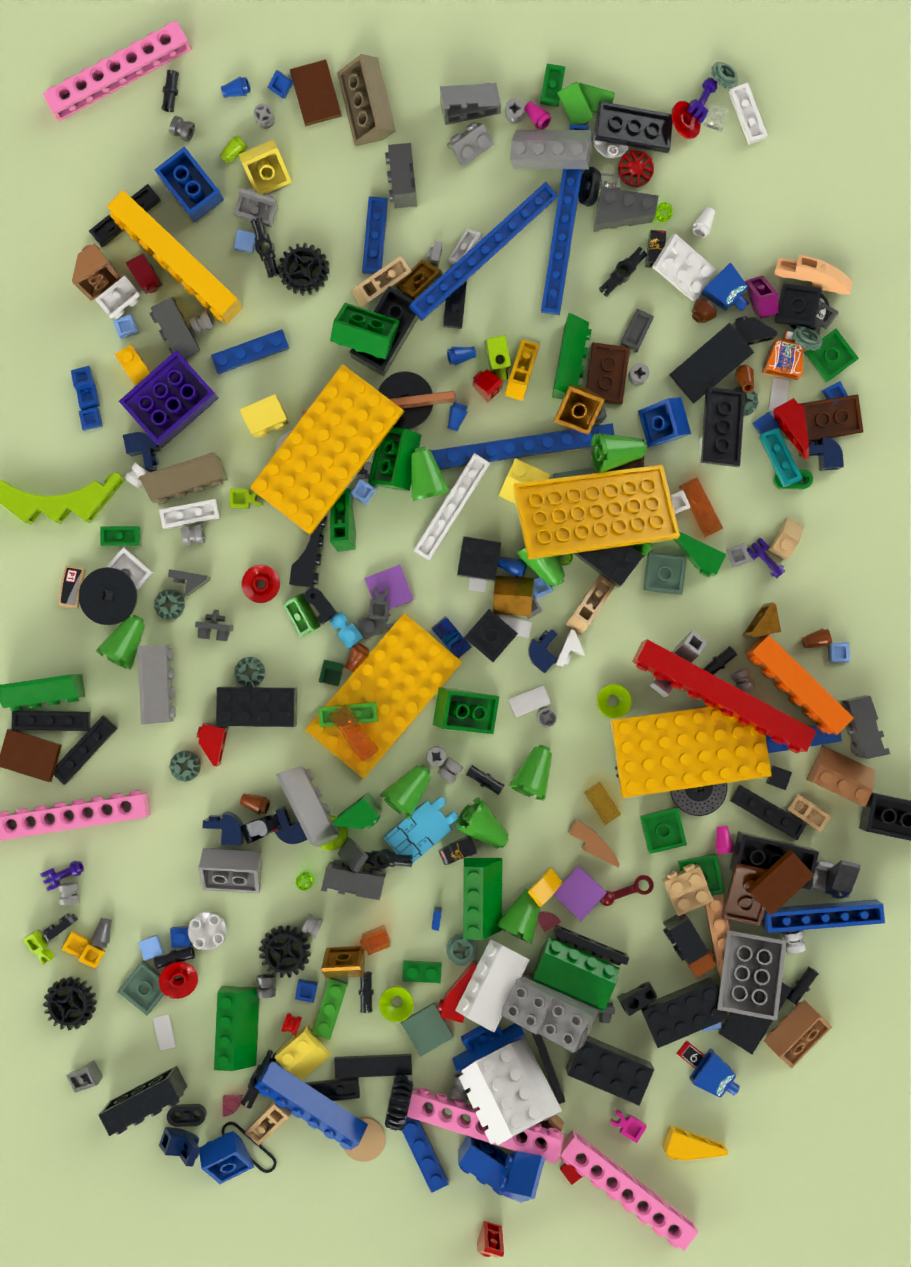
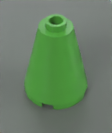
[591,433,647,472]
[411,446,450,501]
[517,546,565,587]
[96,615,145,670]
[509,745,552,801]
[380,765,431,820]
[455,797,509,849]
[497,886,540,944]

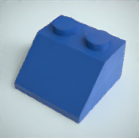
[638,397,691,447]
[199,1131,254,1184]
[499,1151,545,1203]

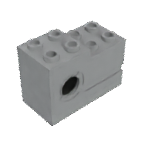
[501,973,599,1053]

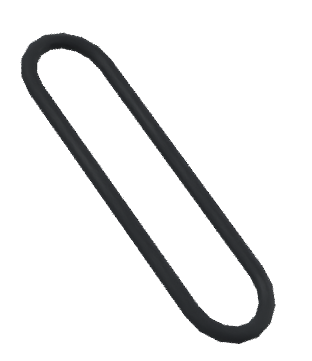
[222,1122,277,1173]

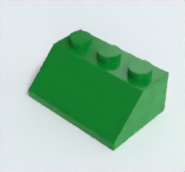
[330,303,400,359]
[368,428,422,491]
[332,792,382,829]

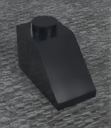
[732,316,778,345]
[825,860,861,899]

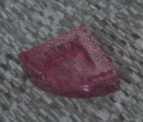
[538,911,561,932]
[223,1095,243,1117]

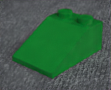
[433,687,499,734]

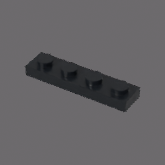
[553,924,629,966]

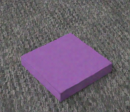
[364,564,414,610]
[553,866,607,921]

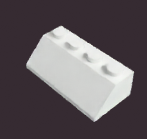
[455,939,529,1032]

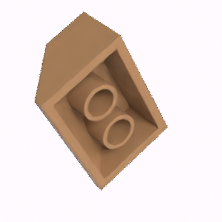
[72,243,121,301]
[806,745,875,807]
[764,1000,832,1068]

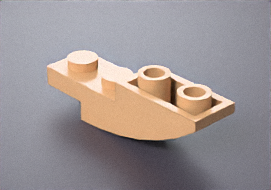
[774,255,852,295]

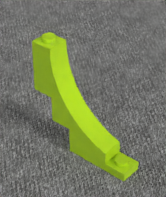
[0,472,126,525]

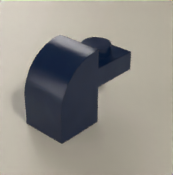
[123,432,161,472]
[799,437,844,471]
[528,629,557,673]
[274,806,308,844]
[203,811,244,846]
[159,1127,199,1167]

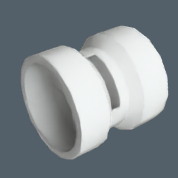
[123,463,149,489]
[783,930,806,953]

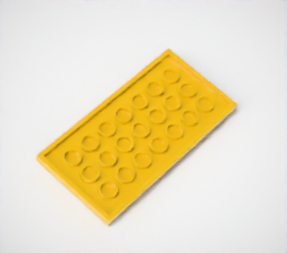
[250,364,405,535]
[513,465,680,560]
[305,613,462,779]
[611,707,772,798]

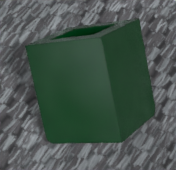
[318,660,344,686]

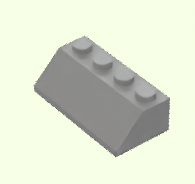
[510,130,592,169]
[137,645,176,724]
[276,766,339,847]

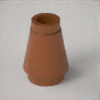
[735,365,754,392]
[802,628,832,648]
[345,643,370,672]
[240,794,270,815]

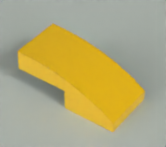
[528,868,563,907]
[61,930,105,969]

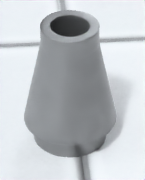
[91,918,112,948]

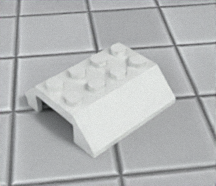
[459,1039,562,1146]

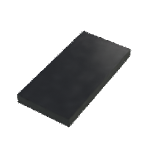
[595,101,673,153]
[669,323,754,404]
[701,387,745,467]
[718,982,792,1054]

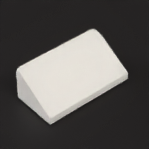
[448,228,484,265]
[508,686,551,718]

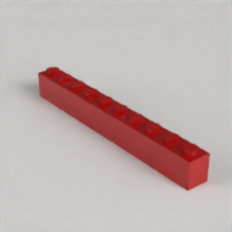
[632,639,816,754]

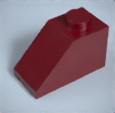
[126,253,162,294]

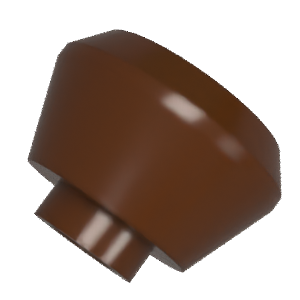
[692,298,717,323]

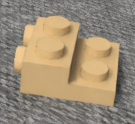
[662,863,714,916]

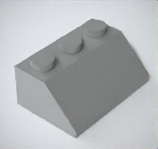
[199,848,262,893]

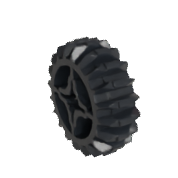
[278,242,330,296]
[259,925,311,978]
[43,976,97,1031]
[385,1075,413,1131]

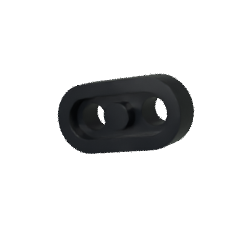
[578,167,601,207]
[42,913,78,943]
[167,1104,207,1127]

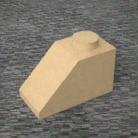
[767,518,804,560]

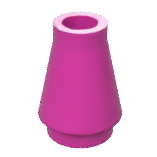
[524,101,552,130]
[715,826,734,854]

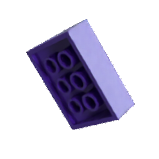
[119,350,219,448]

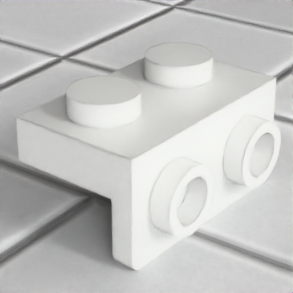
[95,275,140,319]

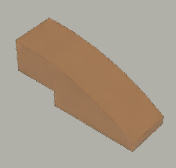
[568,818,620,867]

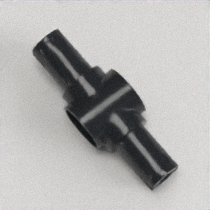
[250,217,279,278]
[599,247,647,297]
[365,849,413,869]
[241,1050,276,1109]

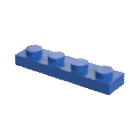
[211,329,290,374]
[402,1117,449,1193]

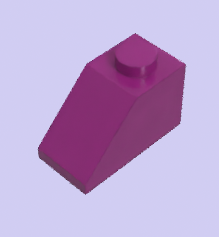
[745,275,779,319]

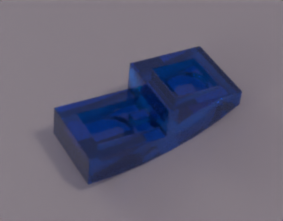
[431,616,472,659]

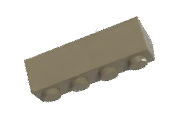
[337,54,396,146]
[139,452,228,505]

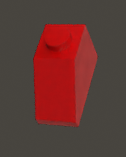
[472,369,503,403]
[197,723,228,767]

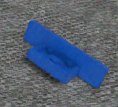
[452,1023,525,1073]

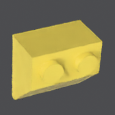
[238,140,292,195]
[239,394,289,438]
[499,458,550,505]
[275,1025,332,1080]

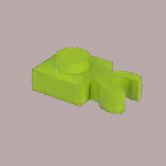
[229,488,263,509]
[22,930,55,965]

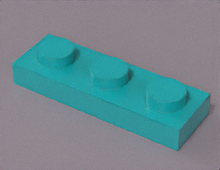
[759,428,803,488]

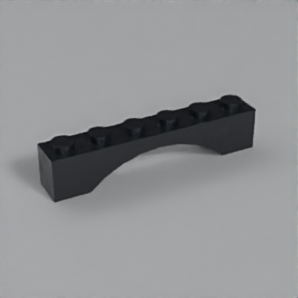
[289,516,327,588]

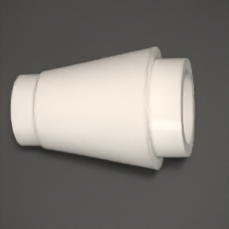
[692,207,715,238]

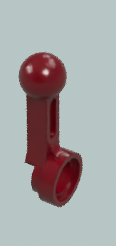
[600,875,654,906]

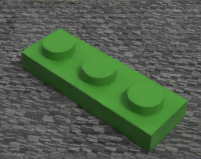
[318,702,378,727]
[312,978,348,1040]

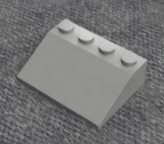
[717,930,787,1021]

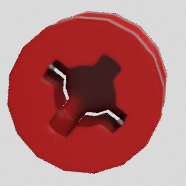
[281,1012,302,1036]

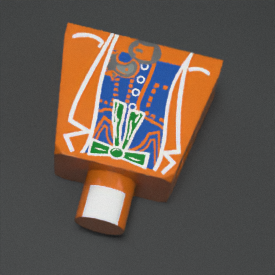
[762,331,803,380]

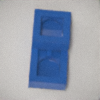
[71,366,100,410]

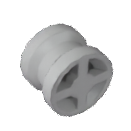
[505,98,524,123]
[254,104,275,129]
[628,363,649,385]
[427,746,446,766]
[301,914,323,938]

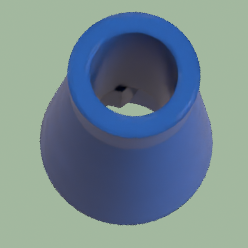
[221,76,251,98]
[447,346,476,366]
[447,402,468,432]
[498,556,527,578]

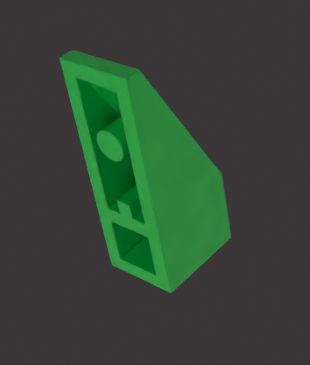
[330,488,356,552]
[673,532,726,577]

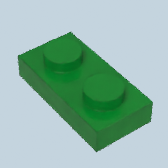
[540,64,565,107]
[100,526,141,546]
[402,960,442,984]

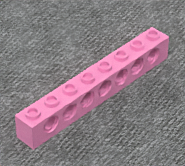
[42,21,192,121]
[0,790,151,840]
[407,1087,565,1164]
[560,1130,698,1251]

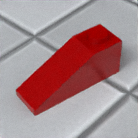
[774,398,809,460]
[438,961,477,1023]
[477,1221,504,1257]

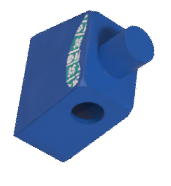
[701,263,749,311]
[689,1048,740,1097]

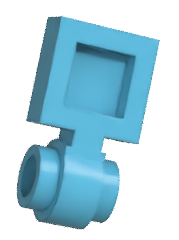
[329,611,364,649]

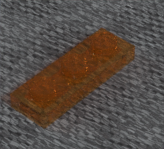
[679,478,723,537]
[329,704,379,762]

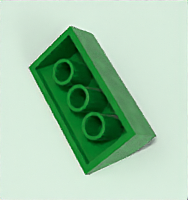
[552,313,592,399]
[0,674,85,711]
[463,858,502,940]
[532,937,620,1011]
[214,986,259,1071]

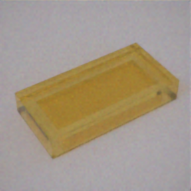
[584,782,621,825]

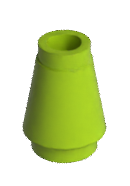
[220,135,248,164]

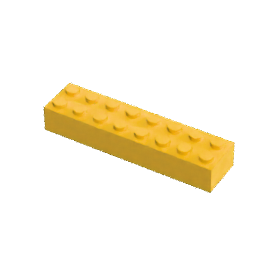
[107,190,242,324]

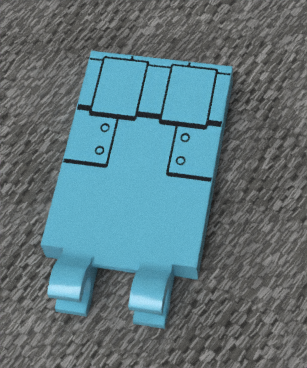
[383,796,459,867]

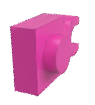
[610,1110,647,1143]

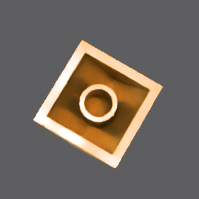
[395,259,443,300]
[553,385,605,435]
[493,576,534,616]
[742,603,781,638]
[321,946,364,978]

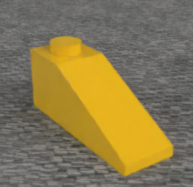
[504,339,540,401]
[115,344,151,386]
[663,1125,728,1161]

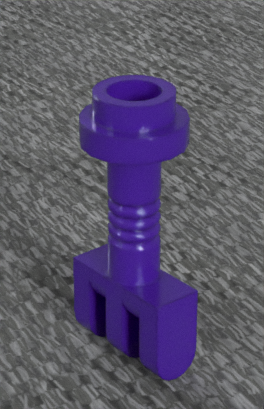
[687,78,718,123]
[747,538,785,578]
[40,861,84,891]

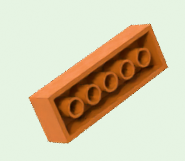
[744,635,854,735]

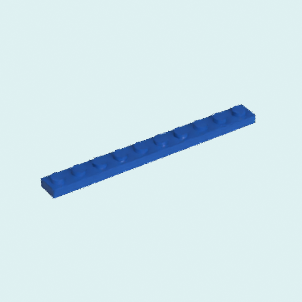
[541,124,589,315]
[409,182,558,321]
[431,423,614,470]

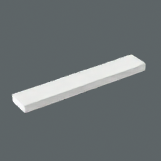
[413,453,490,561]

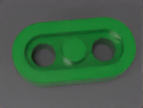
[773,469,813,490]

